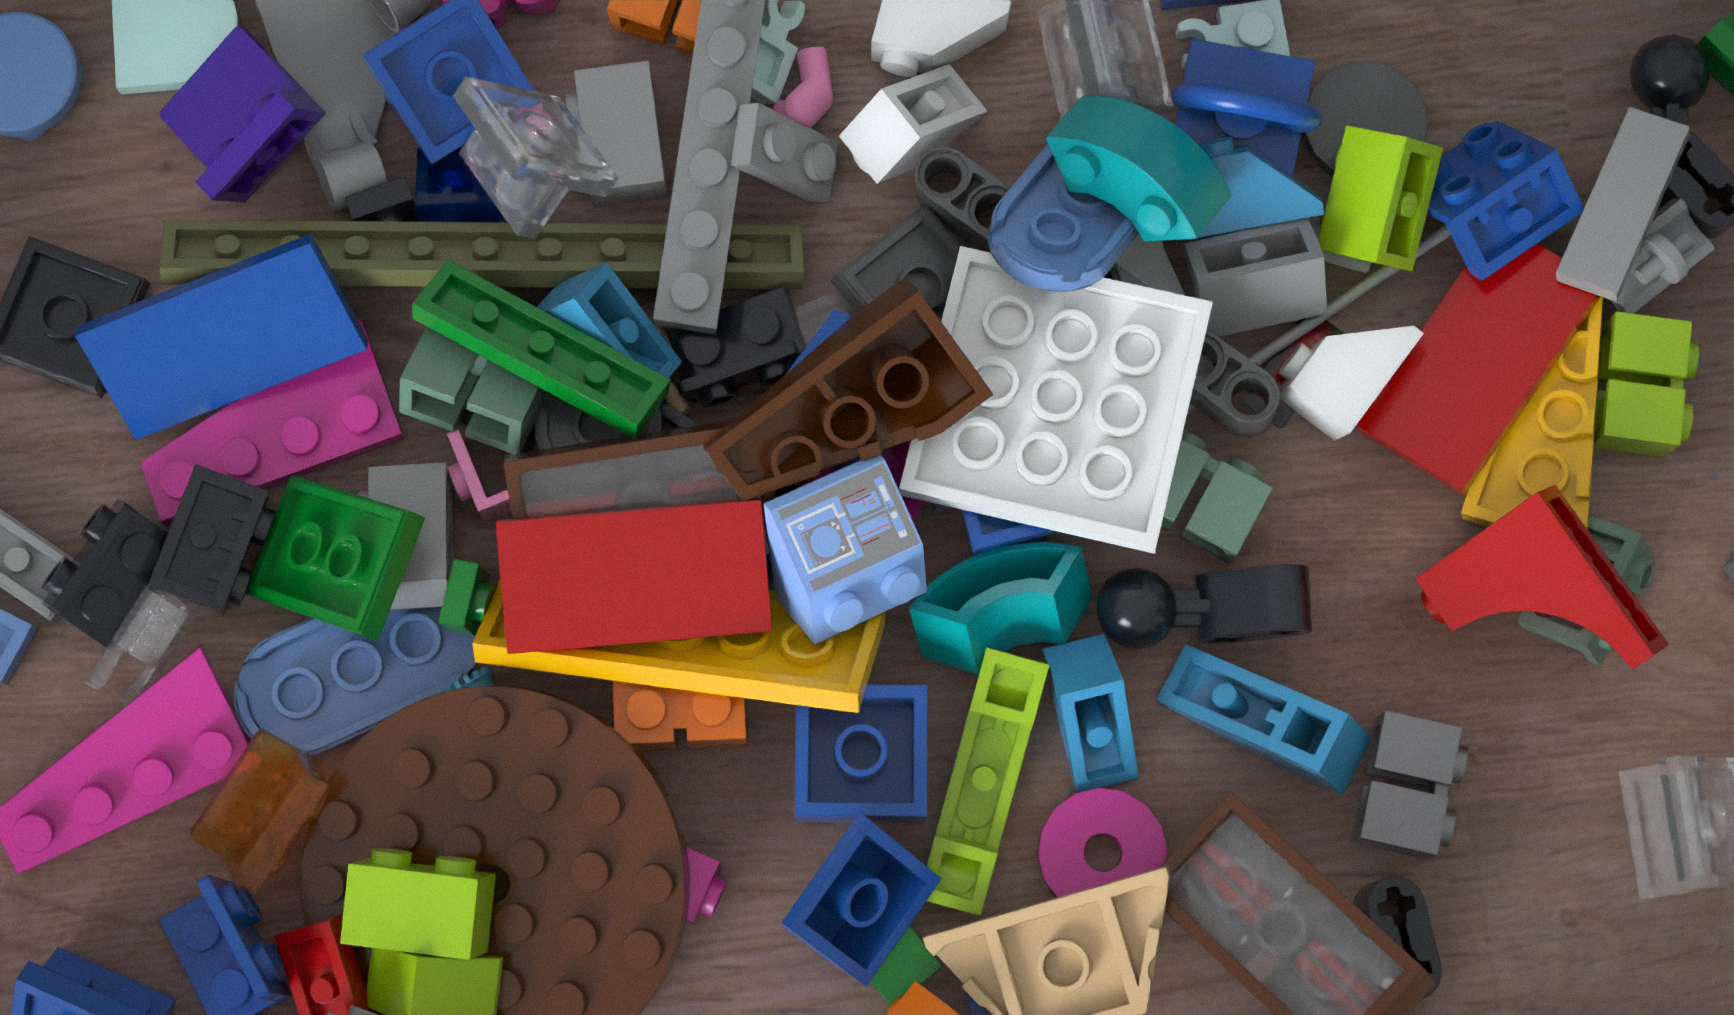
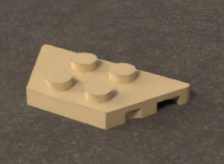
[923,865,1171,1015]

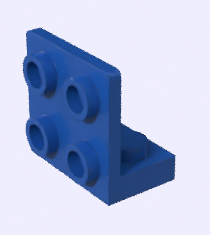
[1427,121,1584,281]
[158,874,292,1015]

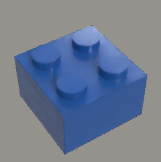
[795,684,927,823]

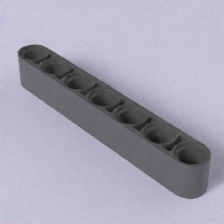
[915,146,1280,438]

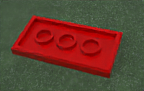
[1356,243,1601,495]
[495,498,772,654]

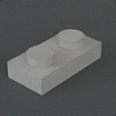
[731,103,838,203]

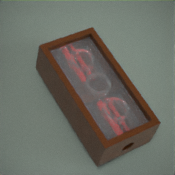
[503,420,777,554]
[1158,792,1436,1015]

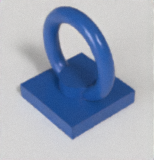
[1171,38,1322,176]

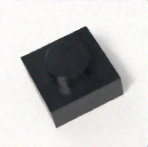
[345,176,423,222]

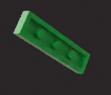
[412,259,671,439]

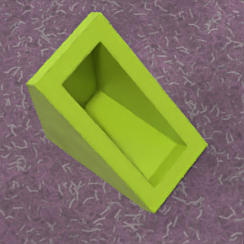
[367,948,504,1015]

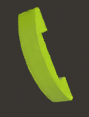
[927,647,1050,916]

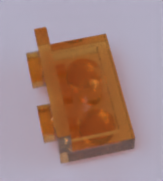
[190,729,329,893]

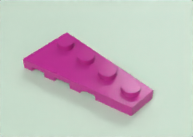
[140,318,405,526]
[0,644,258,874]

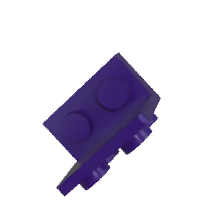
[160,27,326,203]

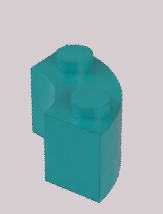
[1046,95,1232,242]
[909,542,1093,675]

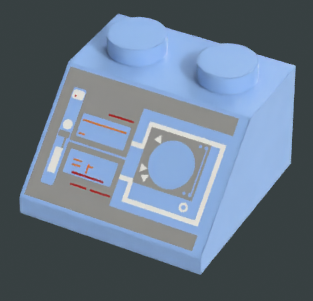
[764,455,927,644]

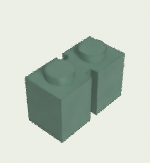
[399,326,548,454]
[1161,430,1273,564]

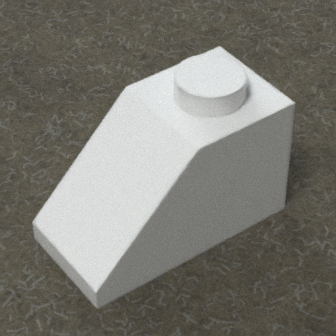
[871,0,1011,77]
[839,64,987,184]
[1278,326,1424,441]

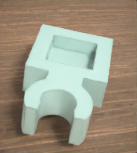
[751,0,805,104]
[1175,0,1290,70]

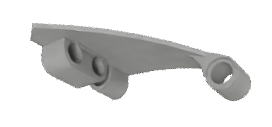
[255,0,410,213]

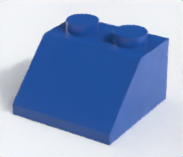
[781,813,942,986]

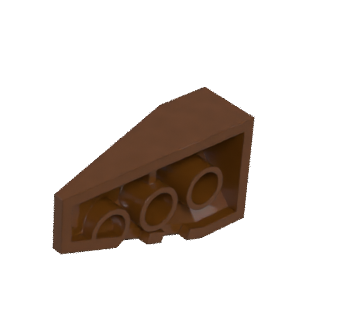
[703,277,994,501]

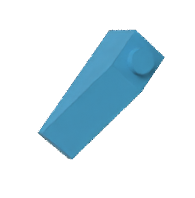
[1156,644,1372,796]

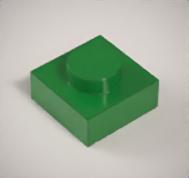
[438,559,495,637]

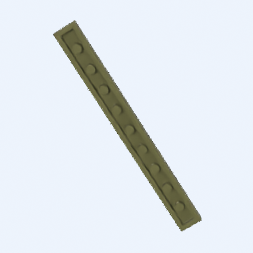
[159,220,804,289]

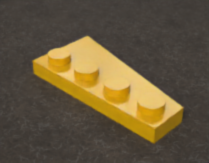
[1461,297,1604,530]

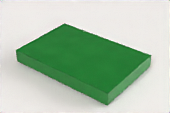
[245,475,425,641]

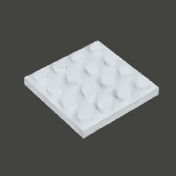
[899,246,1213,554]

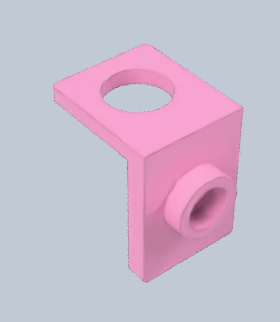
[447,428,511,522]

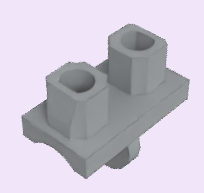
[1610,198,1715,314]

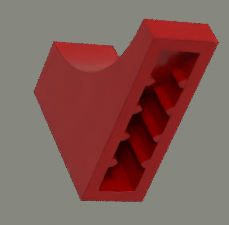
[1415,485,1669,670]

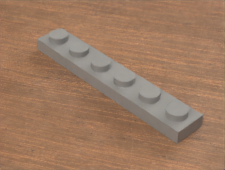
[652,0,765,334]

